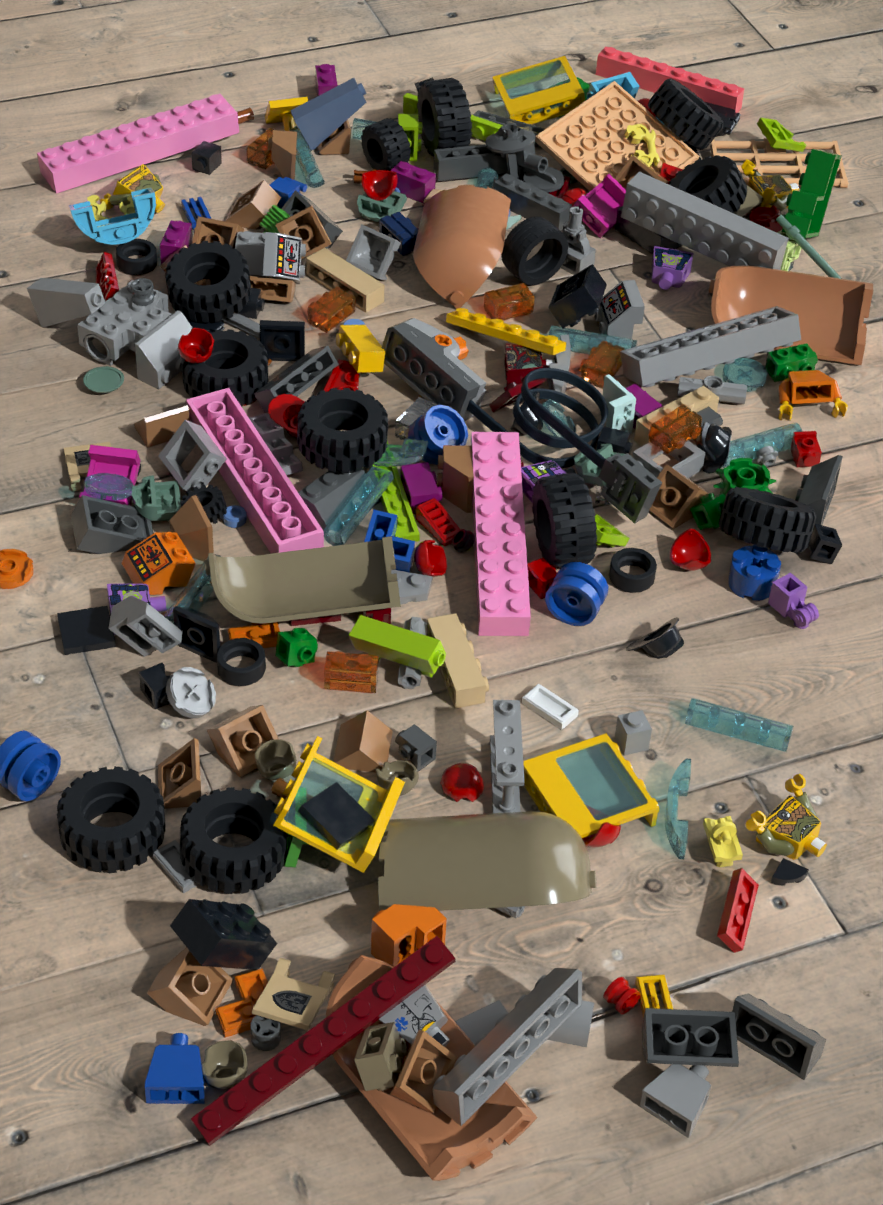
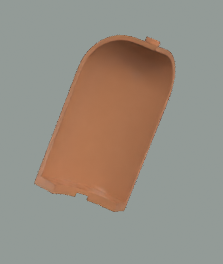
[413,185,511,308]
[709,266,873,365]
[326,955,538,1181]

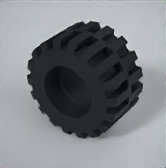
[361,118,411,171]

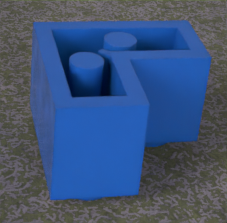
[364,510,415,572]

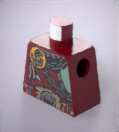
[504,344,555,386]

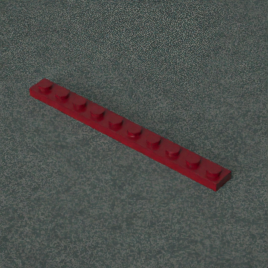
[191,936,456,1146]

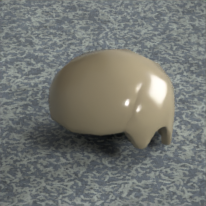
[255,739,297,781]
[376,760,419,796]
[201,1040,248,1089]

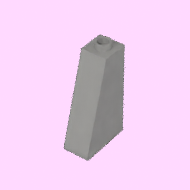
[27,278,105,327]

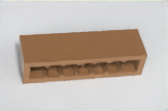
[206,276,296,303]

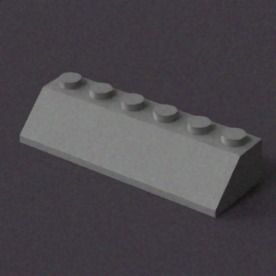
[432,968,582,1126]

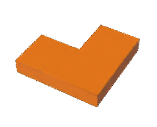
[228,622,280,648]
[215,968,268,1038]

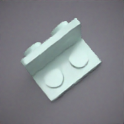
[603,374,636,434]

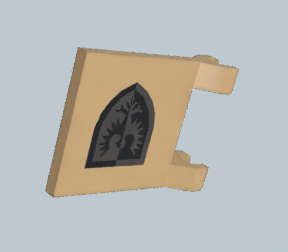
[63,442,111,491]
[252,958,335,1030]

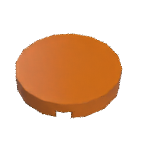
[0,549,34,589]

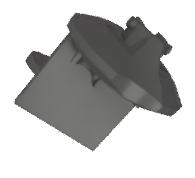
[485,123,564,193]

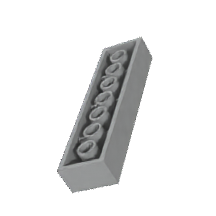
[621,172,789,270]
[620,306,801,387]

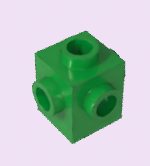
[690,493,725,530]
[275,628,318,667]

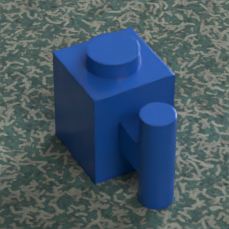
[270,177,307,209]

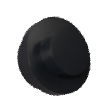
[452,529,474,552]

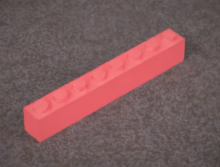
[596,46,744,113]

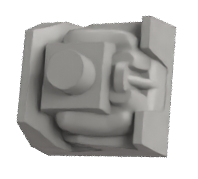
[346,224,401,281]

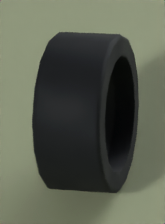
[116,239,157,275]
[609,548,657,593]
[217,638,266,686]

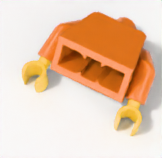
[778,370,848,420]

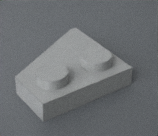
[391,570,433,604]

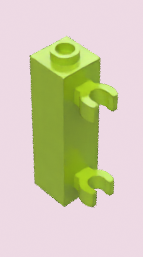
[349,615,446,678]

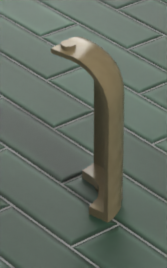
[205,536,401,624]
[378,811,596,911]

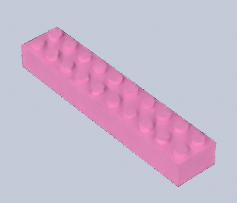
[37,94,239,194]
[186,388,324,554]
[471,432,531,636]

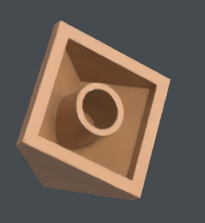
[317,120,351,155]
[275,206,332,259]
[134,405,190,448]
[333,710,393,773]
[158,738,201,809]
[390,1030,457,1113]

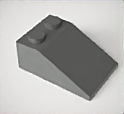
[71,495,153,554]

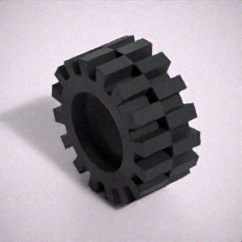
[180,485,227,524]

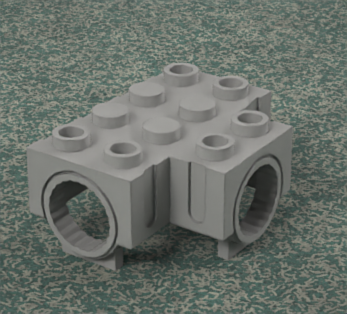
[77,280,172,366]

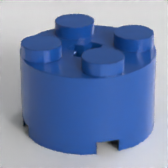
[728,544,781,601]

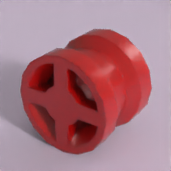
[603,977,641,1015]

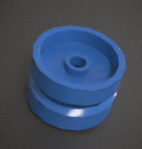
[408,405,468,465]
[545,562,609,626]
[0,730,61,801]

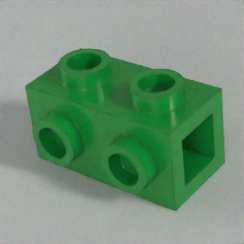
[765,343,818,382]

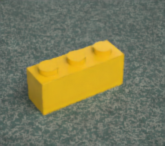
[336,325,385,373]

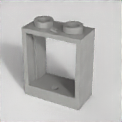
[158,420,227,492]
[632,429,705,478]

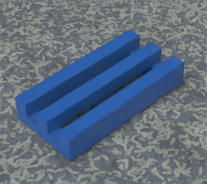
[181,197,211,229]

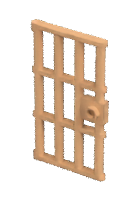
[710,138,849,188]

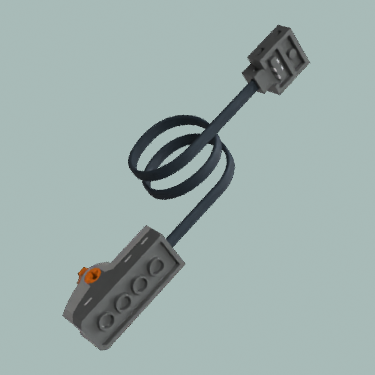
[382,318,662,524]

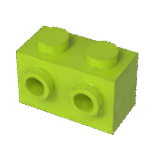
[398,114,422,161]

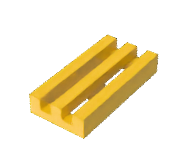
[635,974,673,1018]

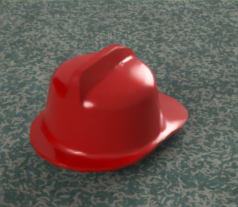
[268,394,305,438]

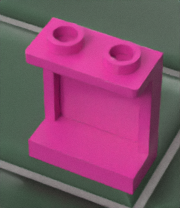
[573,174,626,238]
[79,445,141,506]

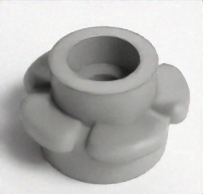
[756,446,778,467]

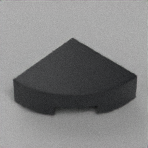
[771,858,809,886]

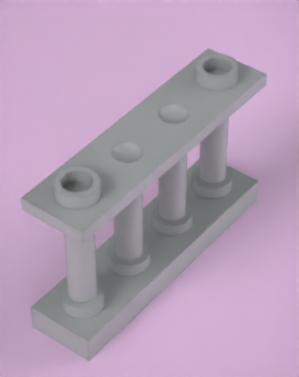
[490,700,524,813]

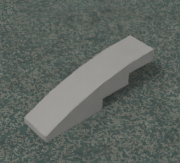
[547,335,571,409]
[249,413,303,475]

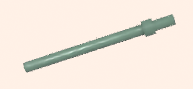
[776,214,842,279]

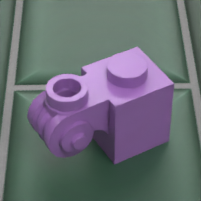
[768,573,819,629]

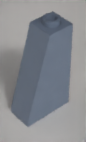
[291,78,367,151]

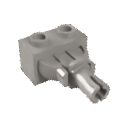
[560,206,596,275]

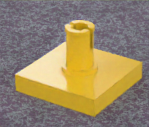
[265,97,308,132]

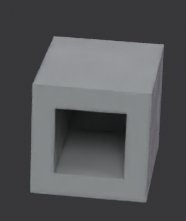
[615,710,652,755]

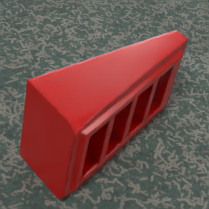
[416,498,461,547]

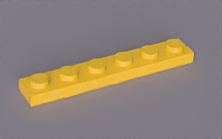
[446,308,566,355]

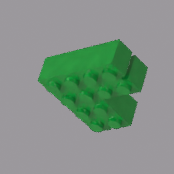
[781,149,842,238]

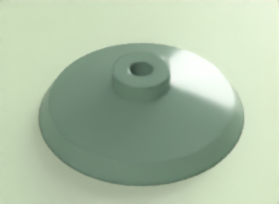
[83,366,124,393]

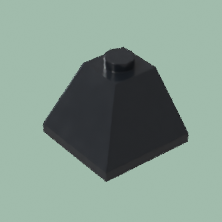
[173,606,220,663]

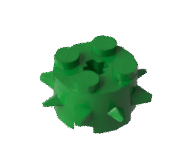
[713,458,776,497]

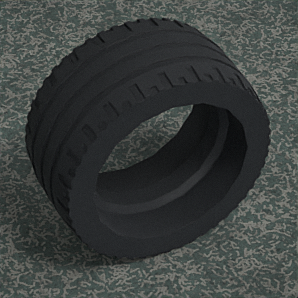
[501,216,568,285]

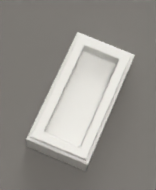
[522,684,579,730]

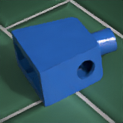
[145,1033,205,1104]

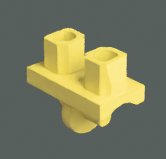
[703,816,743,867]

